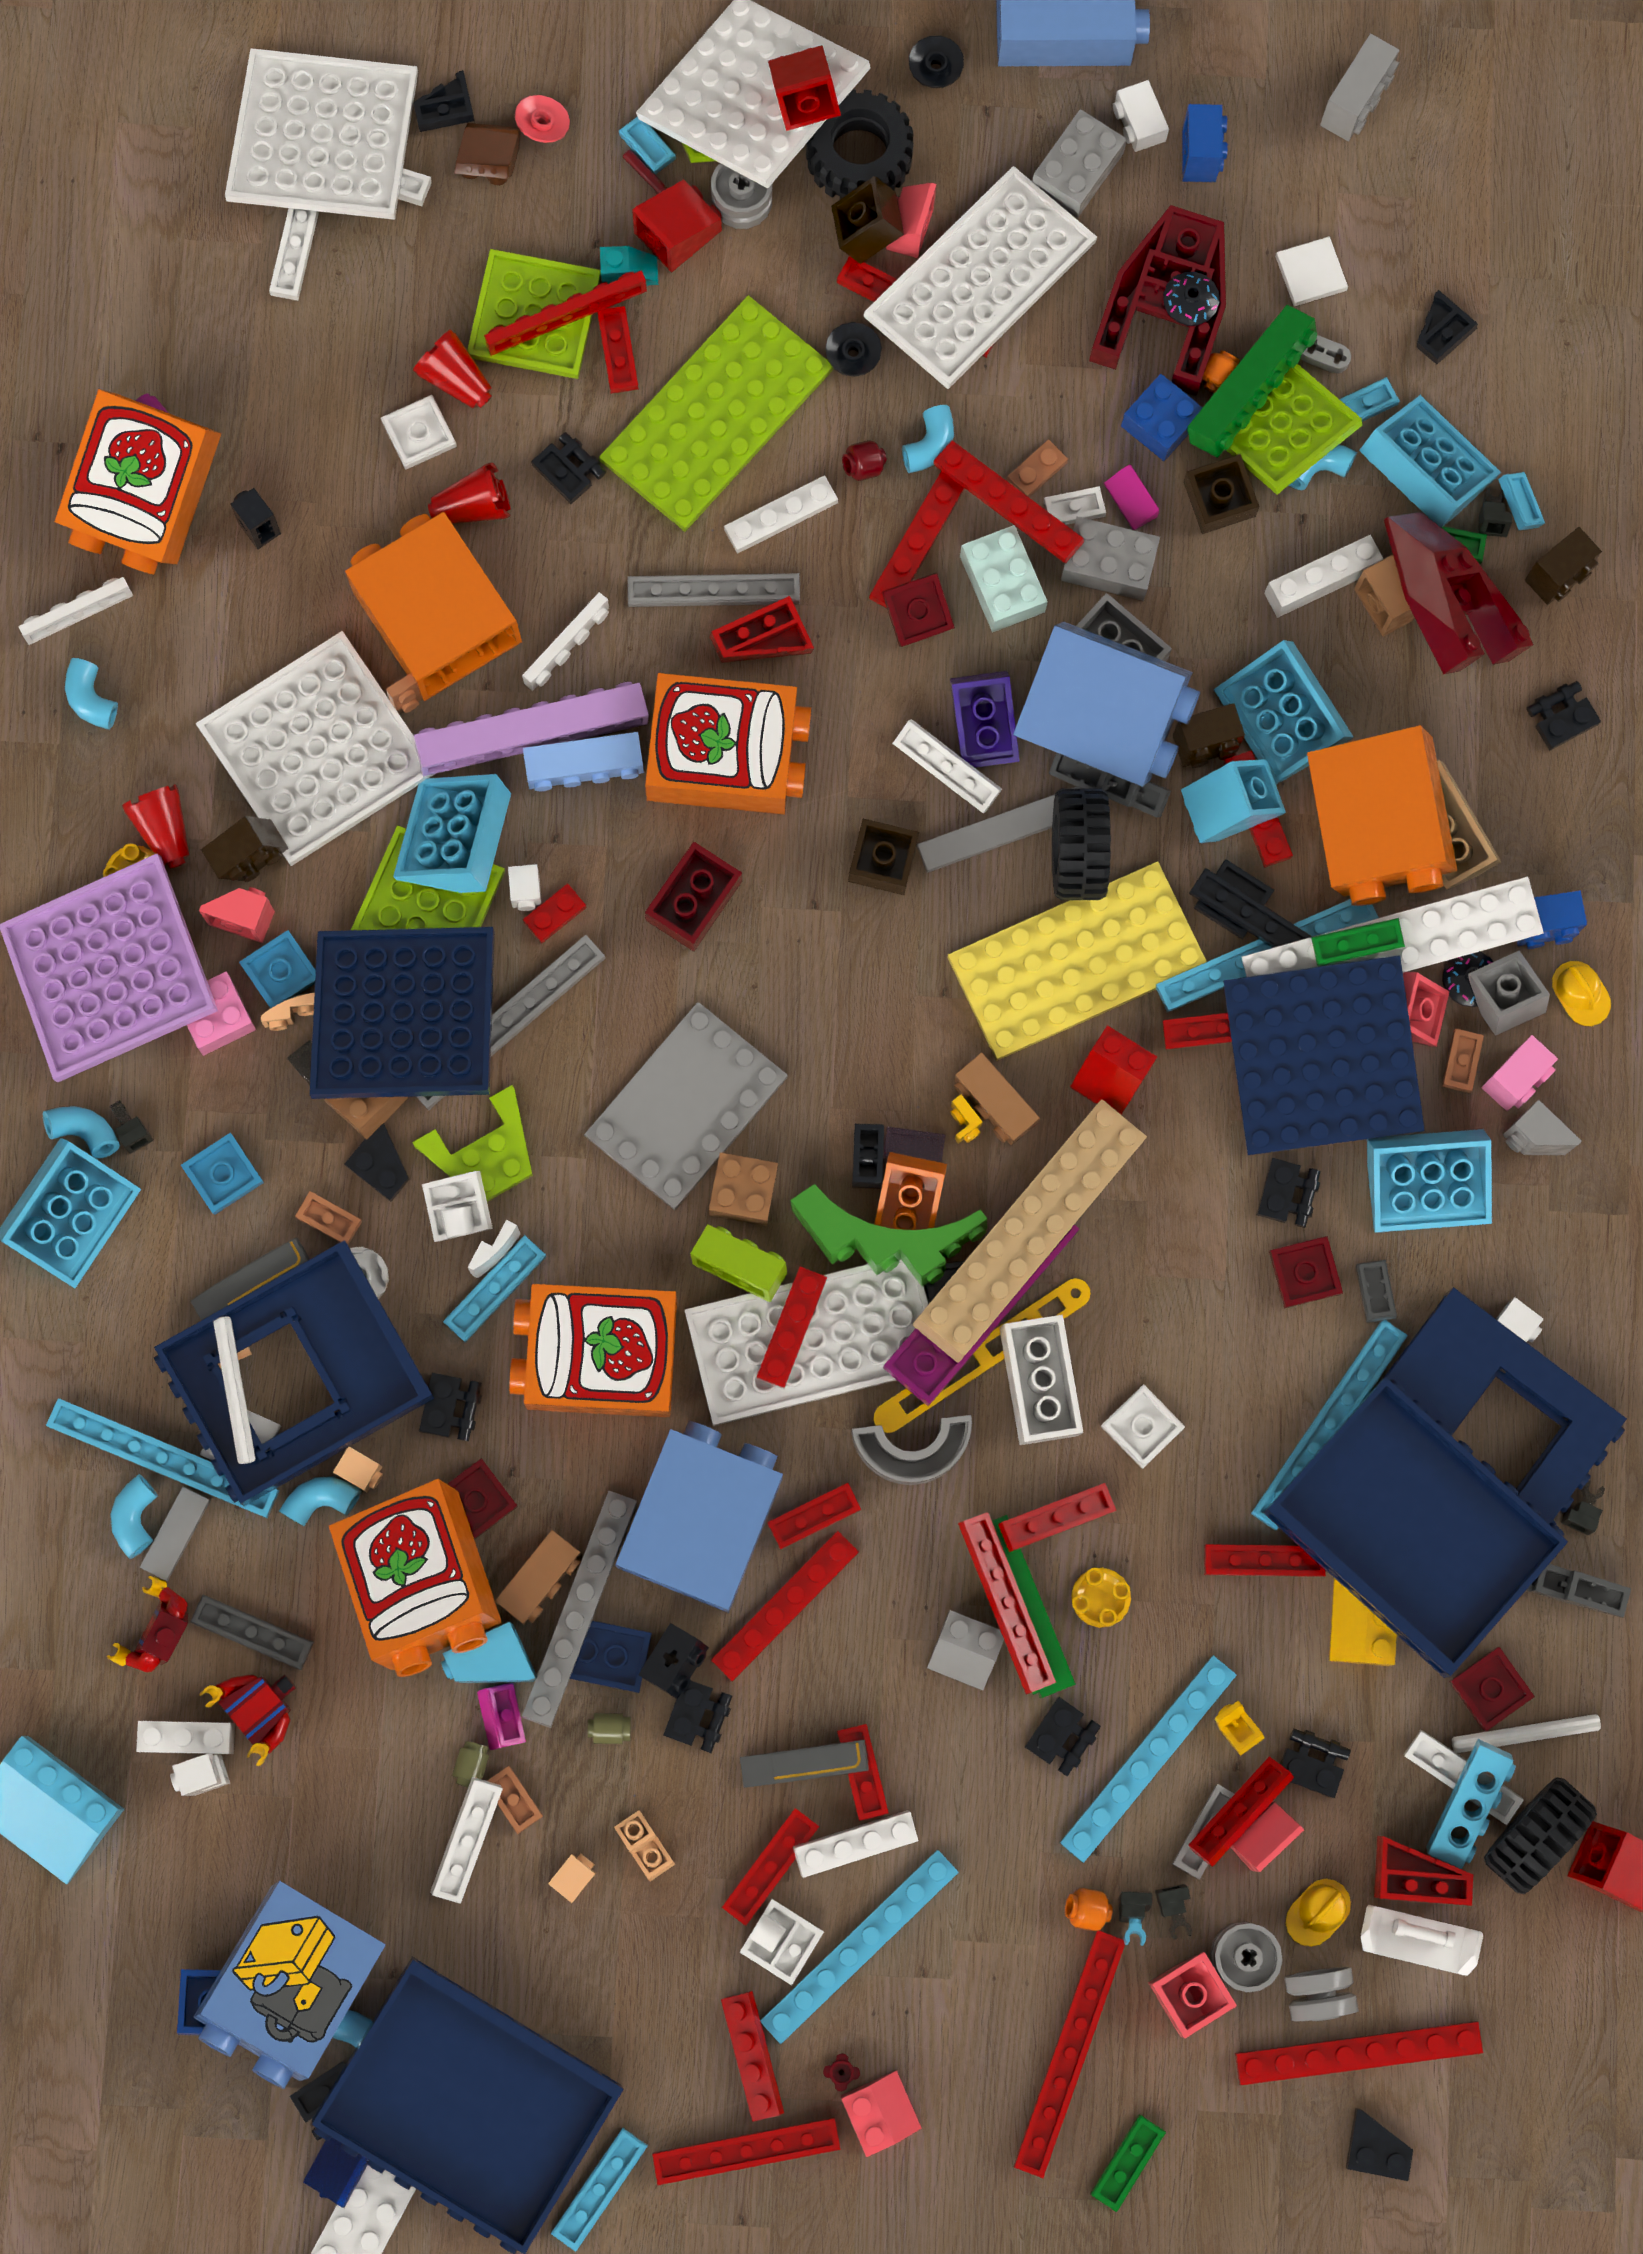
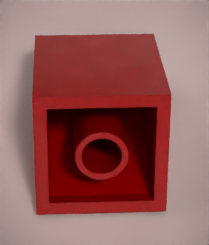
[768,45,841,131]
[632,179,722,273]
[1070,1025,1157,1115]
[1567,1821,1643,1912]

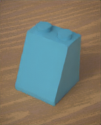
[1181,759,1286,843]
[441,1622,537,1683]

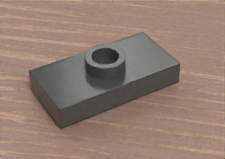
[1356,1260,1397,1323]

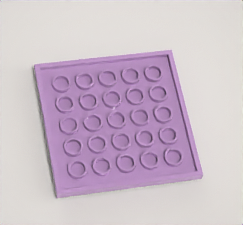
[0,854,218,1082]

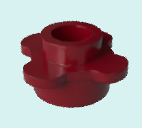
[823,2053,860,2092]

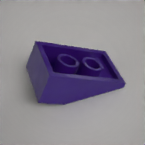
[950,671,1020,768]

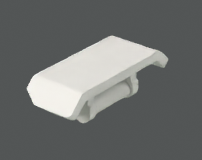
[1361,1905,1483,1976]

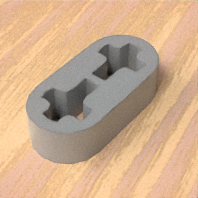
[1300,335,1351,374]

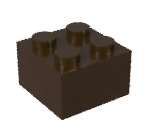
[831,176,904,264]
[1183,454,1260,534]
[1525,527,1602,605]
[1172,703,1245,768]
[201,816,289,882]
[848,818,919,895]

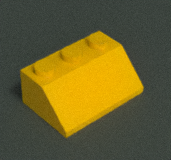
[1329,1578,1397,1666]

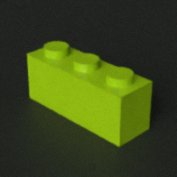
[690,1224,787,1302]

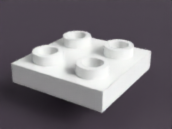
[422,1171,493,1242]
[740,1899,824,1985]

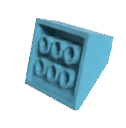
[1359,395,1501,528]
[1214,640,1354,785]
[393,774,511,893]
[1367,1129,1492,1233]
[0,1138,141,1288]
[0,1736,124,1884]

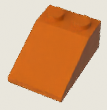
[874,1152,947,1230]

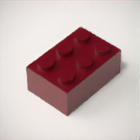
[645,841,742,952]

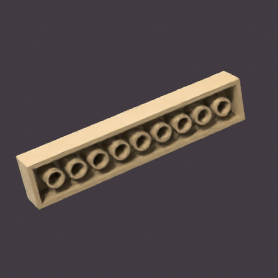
[913,1099,1147,1363]

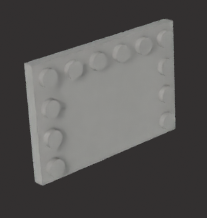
[584,1002,788,1210]

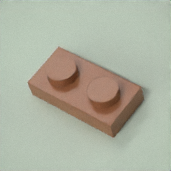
[1007,439,1068,497]
[386,673,422,714]
[1442,1029,1484,1093]
[295,1191,362,1245]
[487,1766,544,1834]

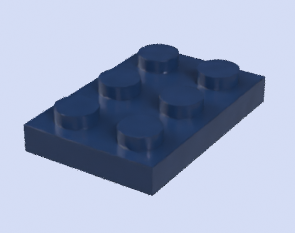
[570,1621,652,1693]

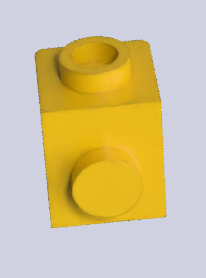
[1215,1701,1264,1756]

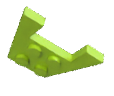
[412,1085,533,1202]

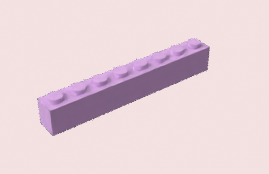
[414,682,649,776]

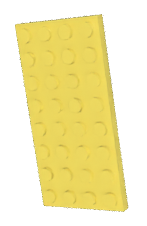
[947,861,1207,1061]

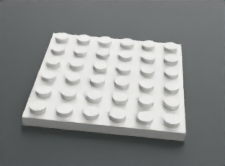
[636,0,871,188]
[225,48,418,220]
[196,631,435,866]

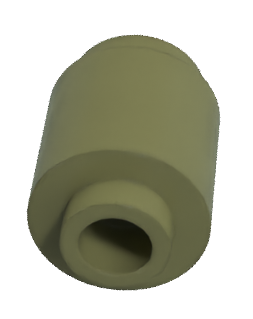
[588,1713,631,1744]
[452,1741,489,1787]

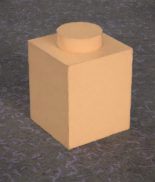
[333,1446,383,1493]
[548,1853,596,1903]

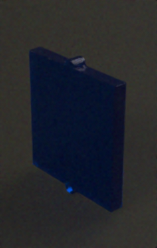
[303,2138,369,2208]

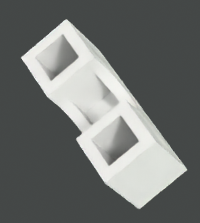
[136,1721,235,1754]
[170,1753,230,1796]

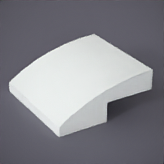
[468,1220,521,1278]

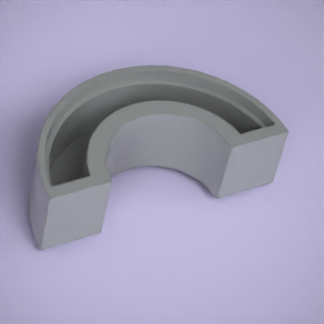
[851,1415,972,1485]

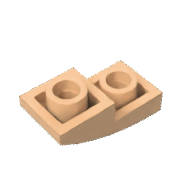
[261,993,315,1031]
[614,1810,675,1882]

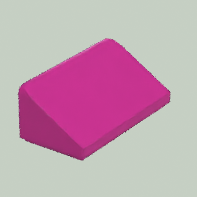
[1104,464,1159,530]
[477,1683,526,1750]

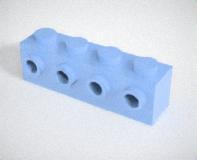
[523,732,644,792]

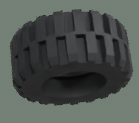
[806,89,914,199]
[1052,788,1111,900]
[1484,1777,1597,1894]

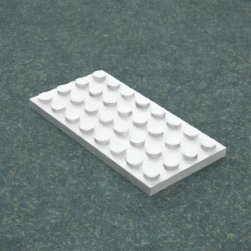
[864,166,1097,389]
[685,1260,928,1426]

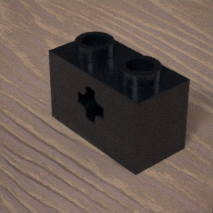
[230,488,281,550]
[852,1123,884,1189]
[638,1623,709,1699]

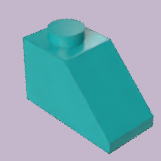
[600,246,659,286]

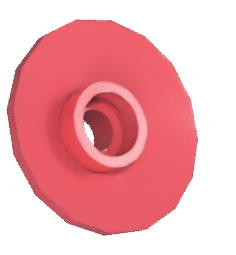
[515,95,570,143]

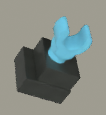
[1118,1892,1152,1946]

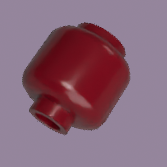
[842,440,887,481]

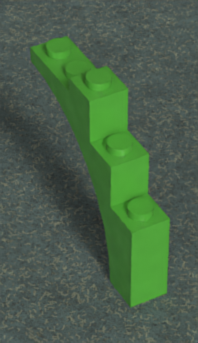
[790,1184,987,1286]

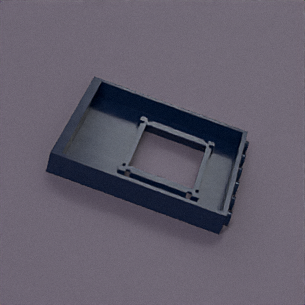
[154,1240,434,1507]
[1381,1287,1627,1525]

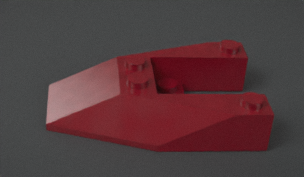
[1089,205,1226,396]
[1384,512,1534,675]

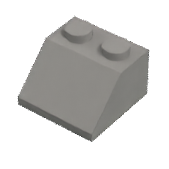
[1468,950,1550,1036]
[1503,1100,1582,1155]
[927,1610,1004,1690]

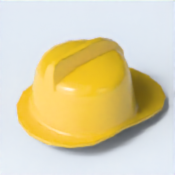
[1552,961,1611,1026]
[1286,1879,1351,1947]

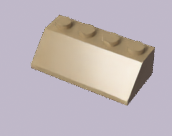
[1437,760,1501,890]

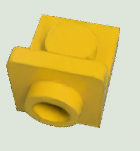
[950,1094,983,1144]

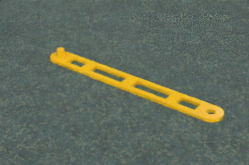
[873,1278,1091,1433]

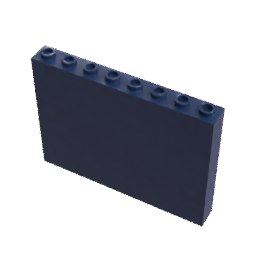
[1263,1378,1568,1678]
[312,1956,624,2254]

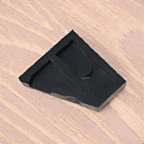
[413,70,475,132]
[1417,290,1478,365]
[344,1123,410,1202]
[1346,2108,1413,2181]

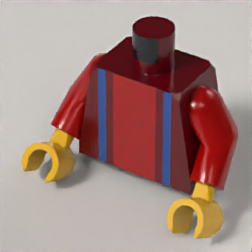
[107,1576,188,1672]
[199,1674,296,1766]

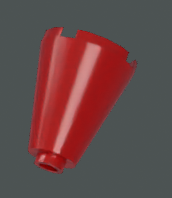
[413,329,492,409]
[428,463,511,523]
[122,784,189,869]

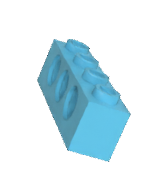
[1426,1739,1516,1869]

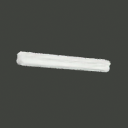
[213,1316,256,1464]
[1452,1714,1601,1753]

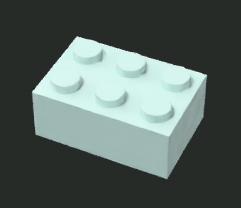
[960,525,1048,633]

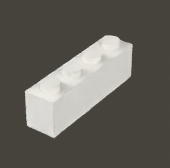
[1264,535,1383,618]

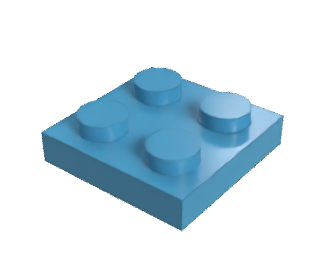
[239,930,316,1009]
[181,1132,264,1215]

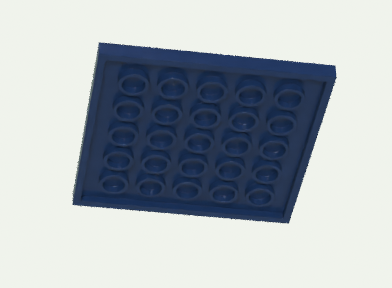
[310,927,495,1099]
[1223,955,1425,1155]

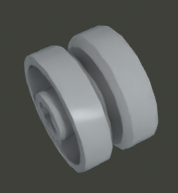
[711,163,772,229]
[1210,1922,1283,1992]
[1284,1967,1359,2021]

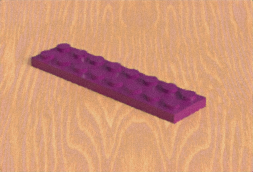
[883,1225,1079,1406]

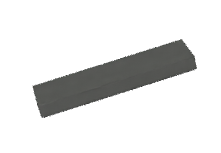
[190,1594,314,1670]

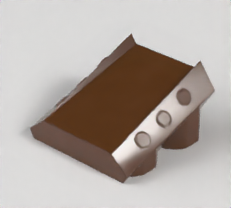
[454,123,521,186]

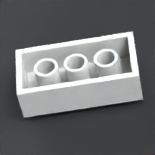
[999,1315,1083,1445]

